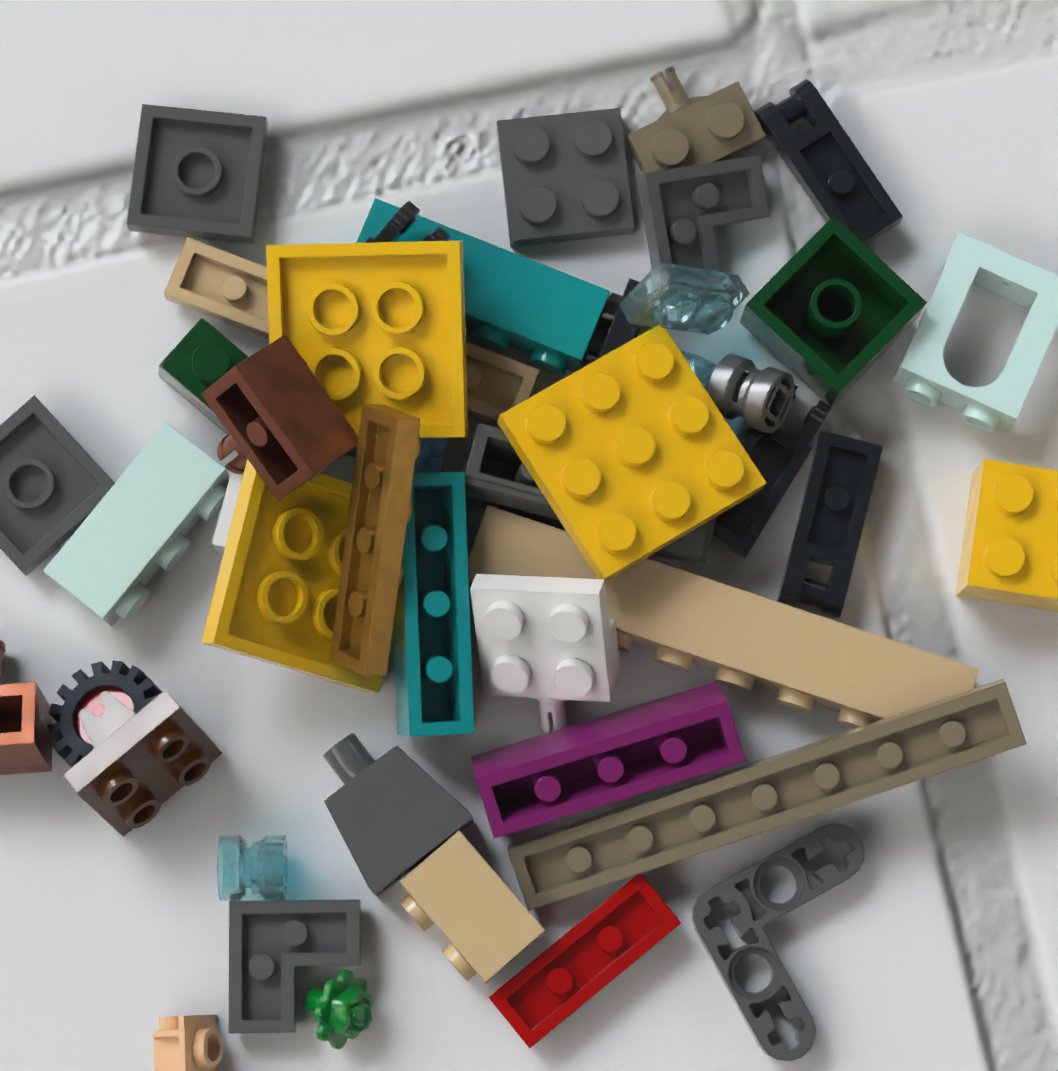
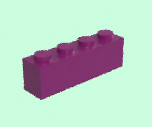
[470,681,745,839]

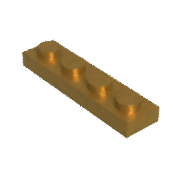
[330,404,421,677]

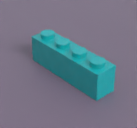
[356,198,610,375]
[393,472,475,737]

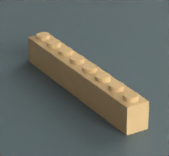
[468,505,979,729]

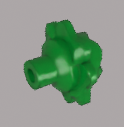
[305,969,373,1050]

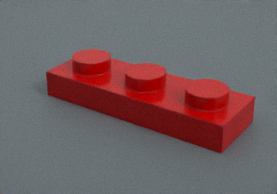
[488,873,681,1049]

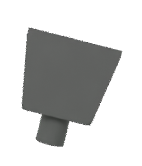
[323,733,474,897]

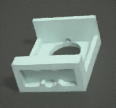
[892,232,1058,432]

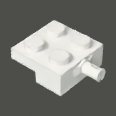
[470,574,621,733]

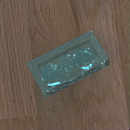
[619,262,750,335]

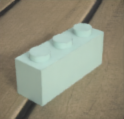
[43,422,230,627]

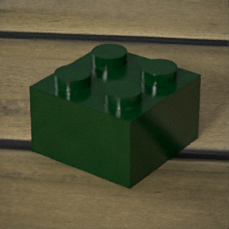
[740,215,927,407]

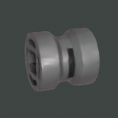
[707,353,795,433]

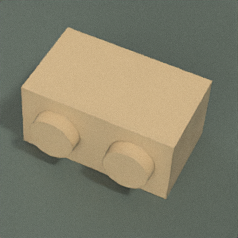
[400,831,545,983]

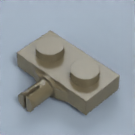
[626,66,766,174]

